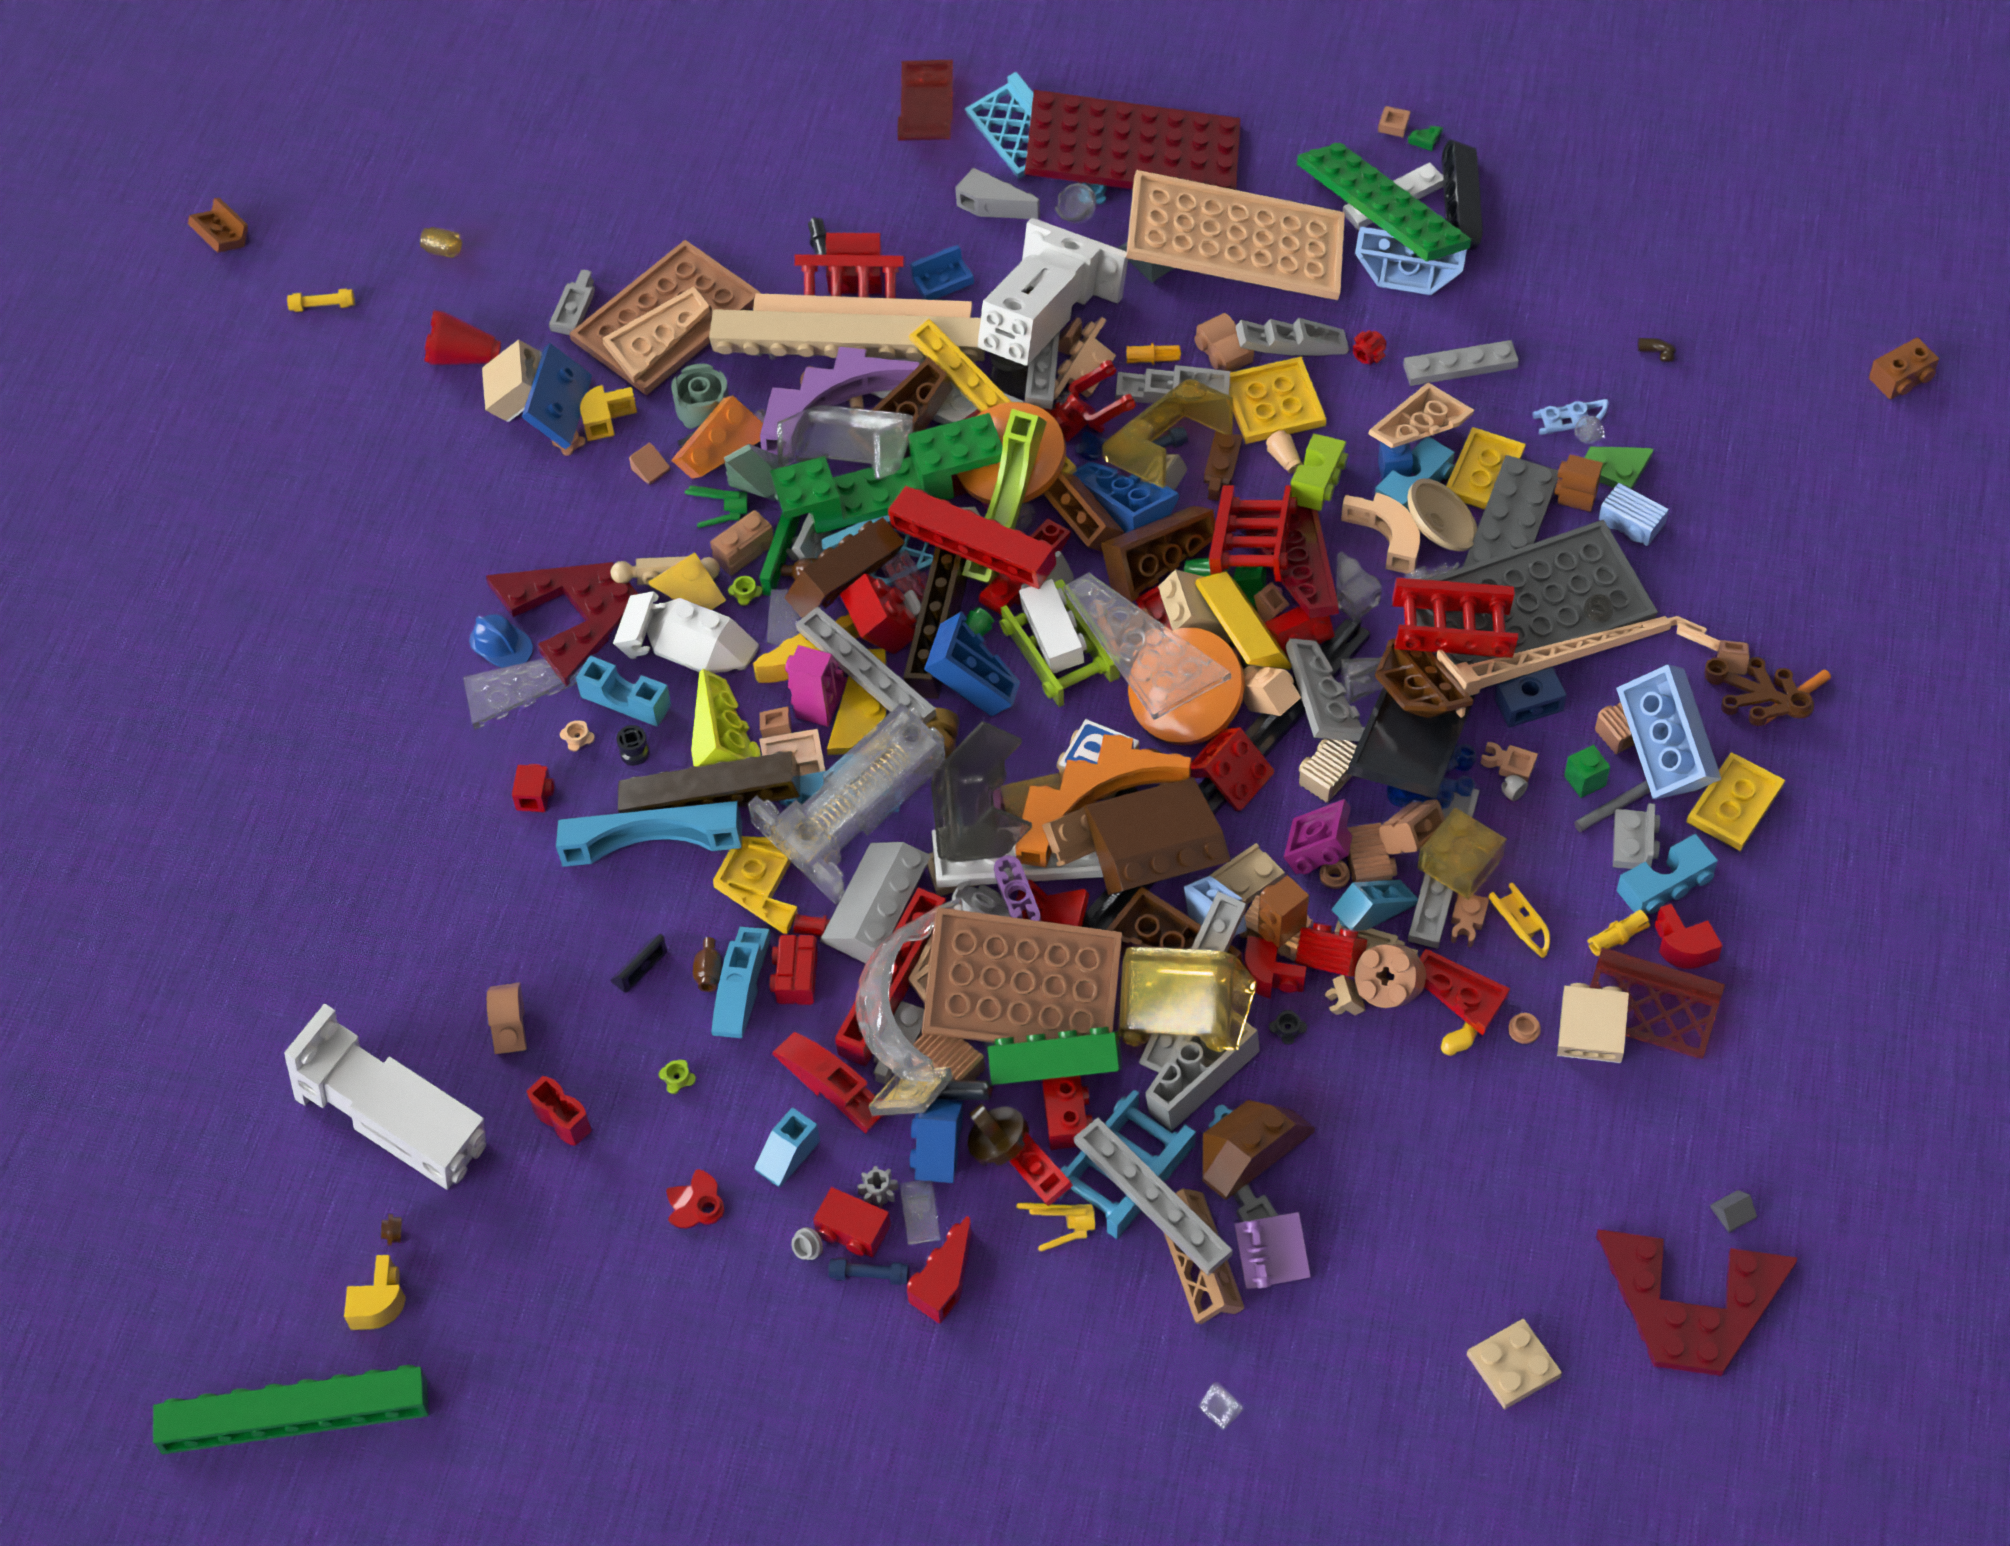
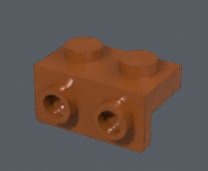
[188,197,248,253]

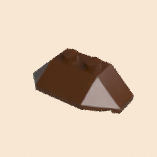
[1375,638,1473,718]
[1203,1100,1315,1200]

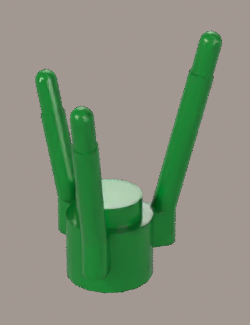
[685,485,747,528]

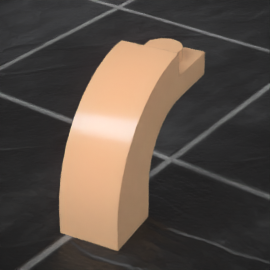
[1341,492,1420,575]

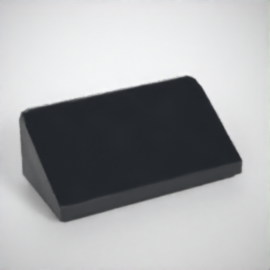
[610,934,667,993]

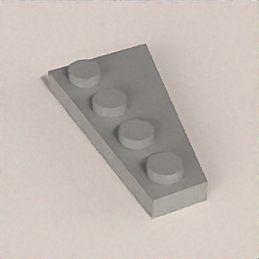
[1285,638,1365,742]

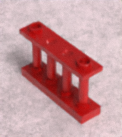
[794,254,906,299]
[1209,485,1297,581]
[1392,578,1518,658]

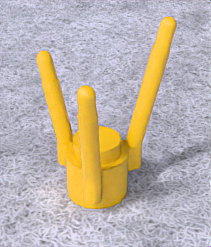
[1016,1203,1095,1252]

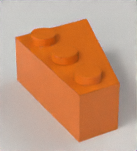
[672,395,763,479]

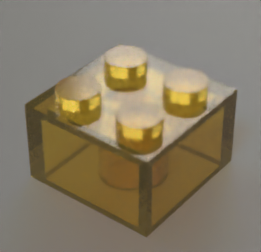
[1418,807,1507,900]

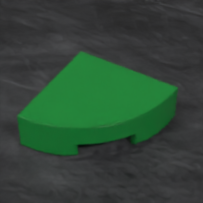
[1408,126,1443,151]

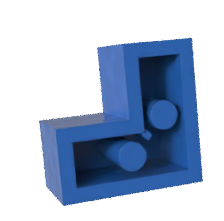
[910,1099,963,1183]

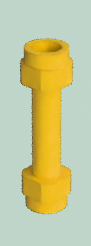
[287,288,355,312]

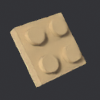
[1467,1318,1562,1410]

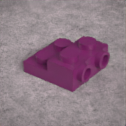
[1284,799,1353,874]

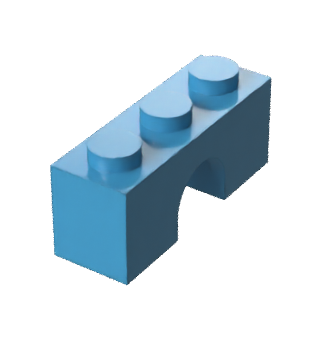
[1375,436,1455,512]
[576,656,672,727]
[1616,834,1718,914]

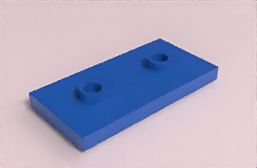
[522,343,592,450]

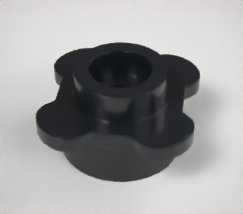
[1269,1010,1307,1045]

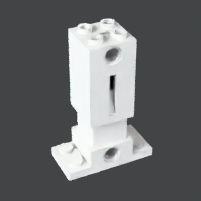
[977,218,1128,366]
[284,1003,487,1190]

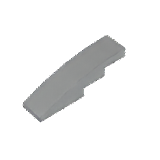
[1235,318,1349,356]
[1115,365,1230,403]

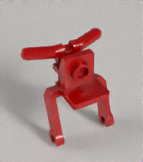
[1042,360,1137,442]

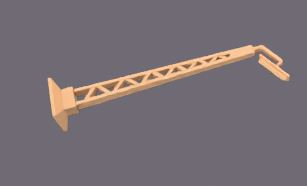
[1437,616,1720,718]

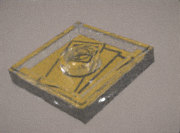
[868,1067,954,1116]

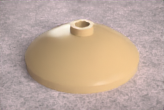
[1408,479,1477,551]

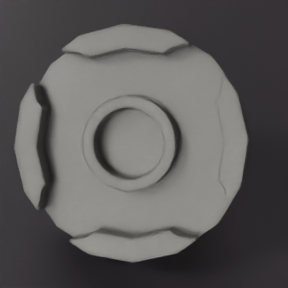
[952,881,1010,917]

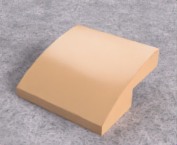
[759,729,825,776]

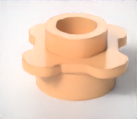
[560,721,595,752]

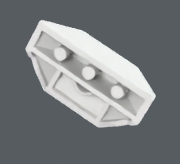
[646,598,760,673]

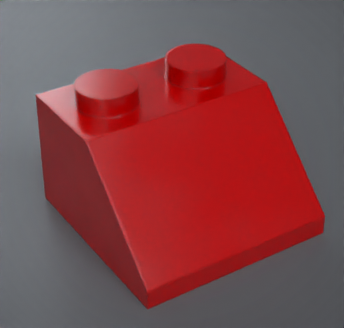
[826,233,884,294]

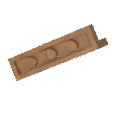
[1164,1188,1245,1324]

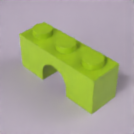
[1291,433,1349,511]

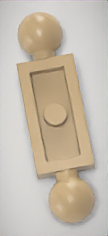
[611,556,720,585]

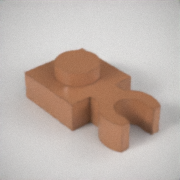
[1480,742,1538,782]
[1451,891,1489,947]

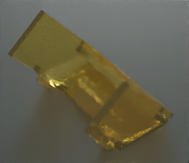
[1102,379,1233,488]

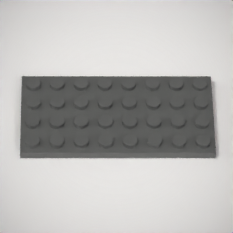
[1403,519,1658,676]

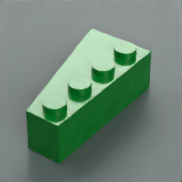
[987,1026,1123,1085]

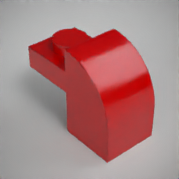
[1655,903,1723,969]
[1244,936,1306,999]

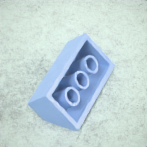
[1616,664,1722,799]

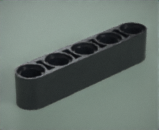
[1442,139,1483,250]

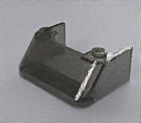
[931,721,1032,863]

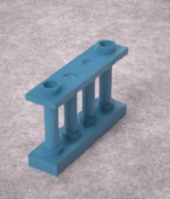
[1059,1090,1196,1239]

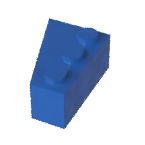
[924,612,1020,717]

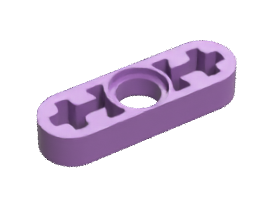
[994,855,1041,921]

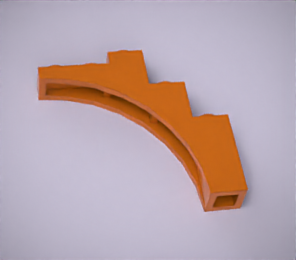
[1015,734,1191,868]

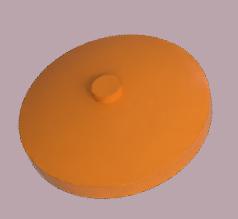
[957,402,1066,505]
[1128,628,1245,745]

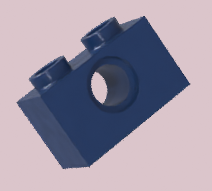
[1495,667,1567,728]

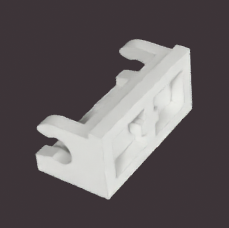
[613,591,665,659]

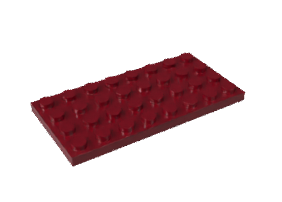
[1024,90,1241,190]

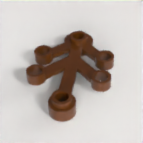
[1704,657,1814,726]

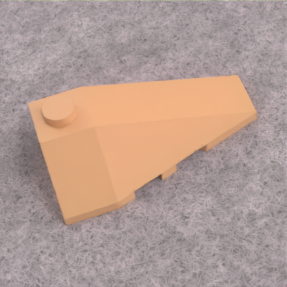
[1368,383,1474,448]

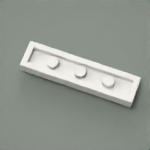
[1343,162,1444,230]

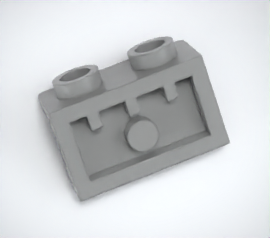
[1613,803,1660,869]

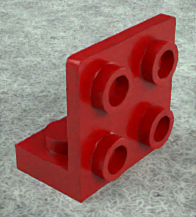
[1190,727,1274,811]

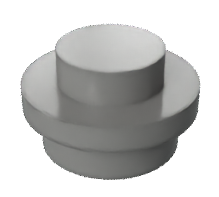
[791,1227,823,1260]

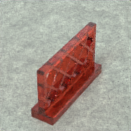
[1590,947,1725,1059]

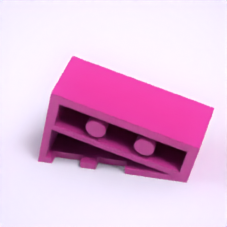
[785,645,848,727]

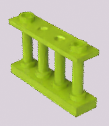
[999,579,1120,707]

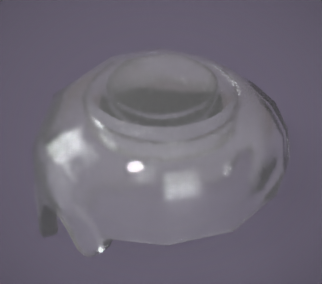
[1055,183,1097,224]

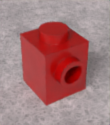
[511,764,555,812]

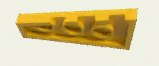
[827,649,887,755]

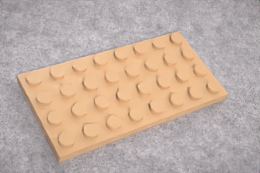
[1126,170,1345,300]

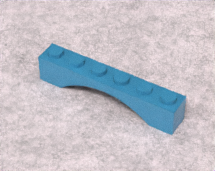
[556,801,742,867]

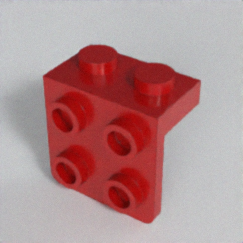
[1016,879,1089,927]

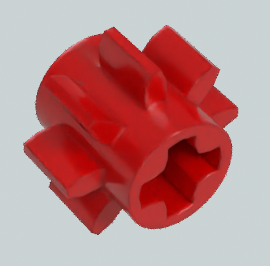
[1353,330,1387,365]

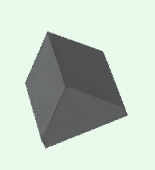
[1710,1190,1757,1233]

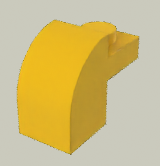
[580,385,637,441]
[344,1255,406,1330]

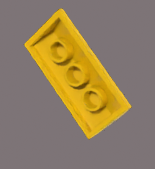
[1194,571,1292,670]

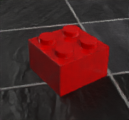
[840,573,917,654]

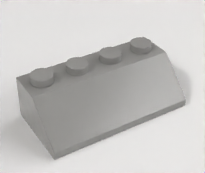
[820,842,931,967]

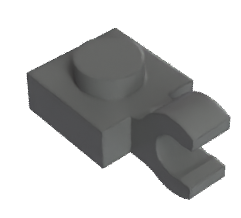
[1233,1184,1278,1222]

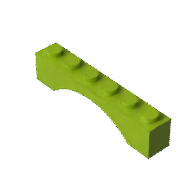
[962,409,1047,584]

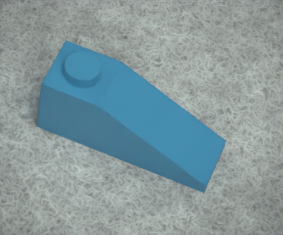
[1331,880,1418,931]

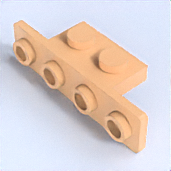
[1053,317,1116,400]

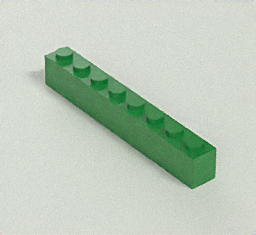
[153,1365,429,1454]

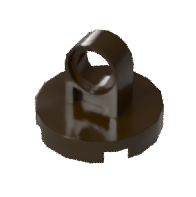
[967,1104,1029,1166]

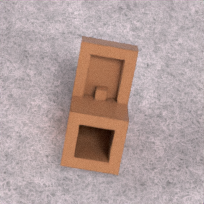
[487,982,527,1054]

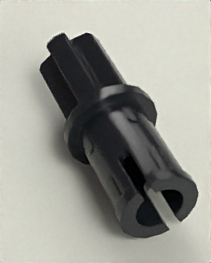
[808,217,826,255]

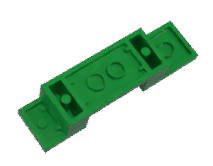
[770,413,1003,534]

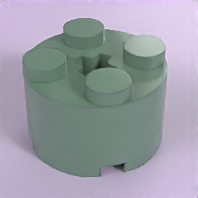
[671,364,729,429]

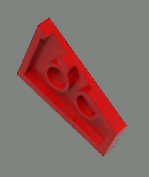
[1419,949,1510,1036]

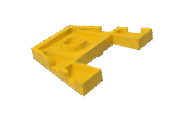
[713,836,832,934]

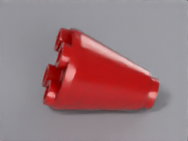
[424,310,502,365]

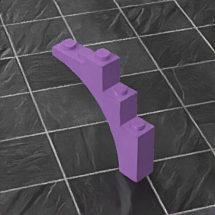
[760,347,919,457]

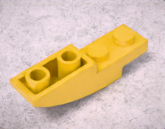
[753,614,860,683]

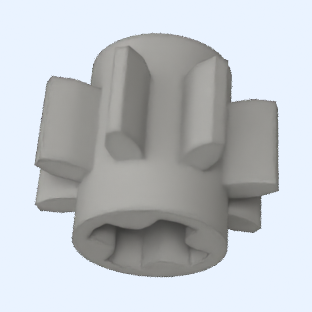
[857,1166,898,1209]

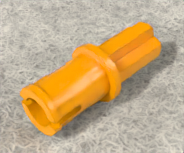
[1126,343,1181,365]

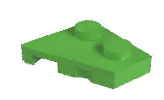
[1584,447,1653,490]

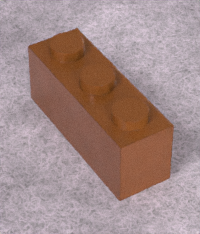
[1043,471,1124,552]

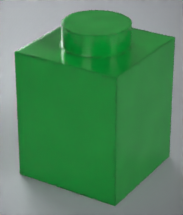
[1564,745,1610,798]

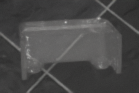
[777,405,913,479]

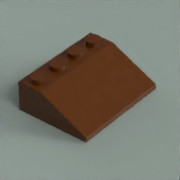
[1084,777,1231,895]

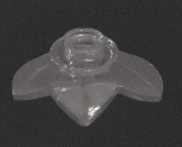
[1404,562,1459,580]

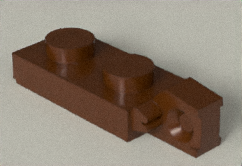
[1204,431,1243,501]

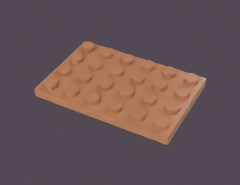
[569,240,761,395]
[922,907,1122,1043]

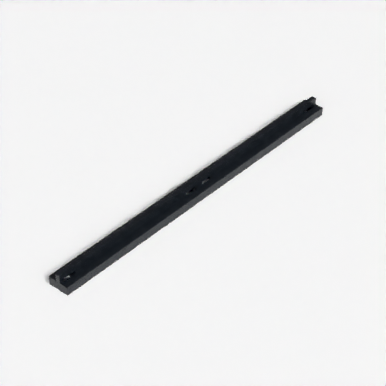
[1082,618,1371,930]

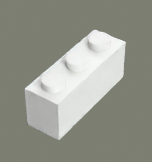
[1019,579,1087,673]

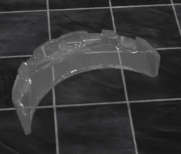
[856,899,964,1082]

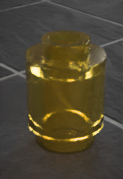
[420,227,462,258]

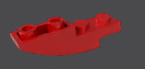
[979,518,1071,615]
[772,1032,886,1134]

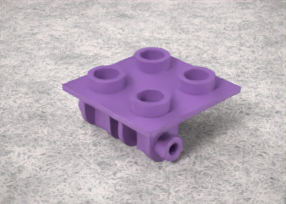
[1234,1212,1311,1289]

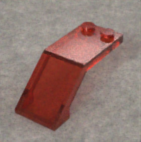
[898,59,953,141]

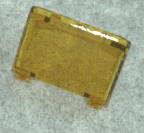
[1118,947,1257,1052]

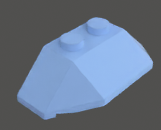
[1355,226,1467,296]

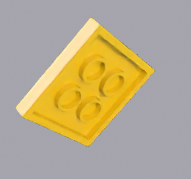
[1228,357,1326,444]

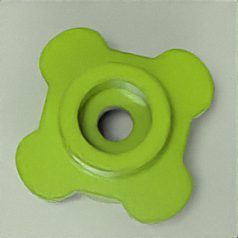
[728,576,762,606]
[659,1059,696,1094]

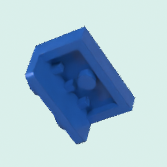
[910,245,974,300]

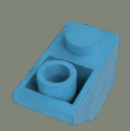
[755,1107,820,1188]

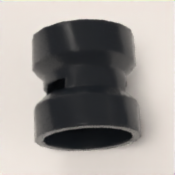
[616,725,649,766]

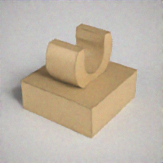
[1325,975,1366,1015]

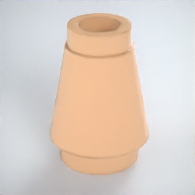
[1266,430,1303,474]

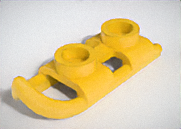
[1488,882,1550,958]

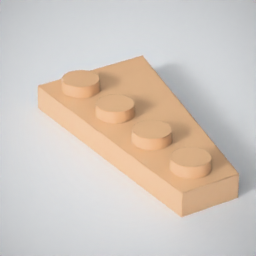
[603,287,709,383]

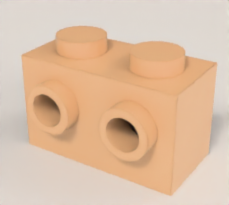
[1243,665,1301,716]

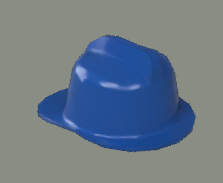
[469,614,533,669]

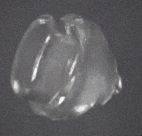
[1575,416,1605,444]

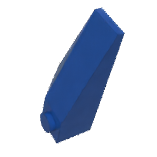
[1072,462,1179,534]

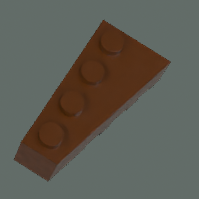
[848,357,953,466]
[1101,505,1216,602]
[784,517,905,618]
[1106,886,1243,990]

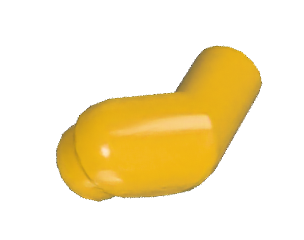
[1441,1021,1478,1056]

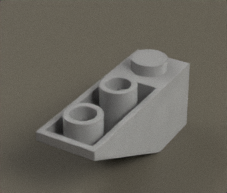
[956,168,1040,220]

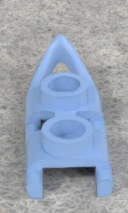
[1533,399,1609,435]

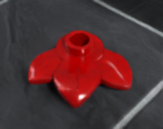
[666,1169,725,1229]

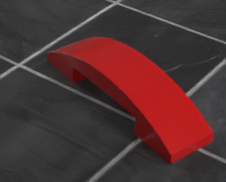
[1009,1132,1073,1207]

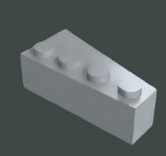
[1146,996,1260,1132]

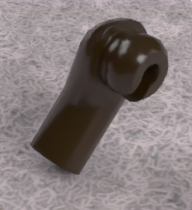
[1637,338,1676,362]

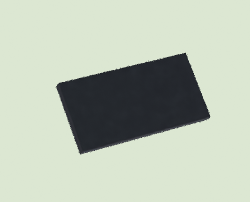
[1347,687,1477,799]

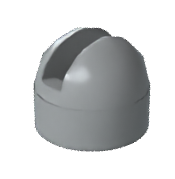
[1501,775,1528,802]

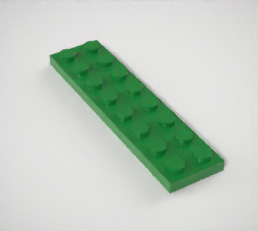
[1297,143,1471,262]

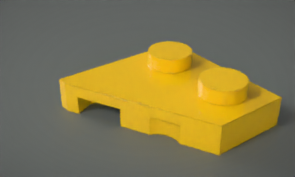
[648,552,726,610]

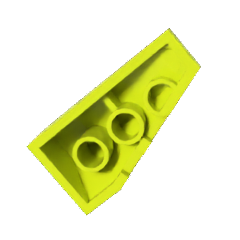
[691,669,761,767]

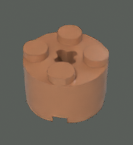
[1355,944,1426,1008]

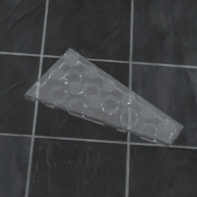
[1064,573,1231,720]

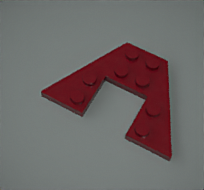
[486,562,638,686]
[1596,1229,1797,1376]

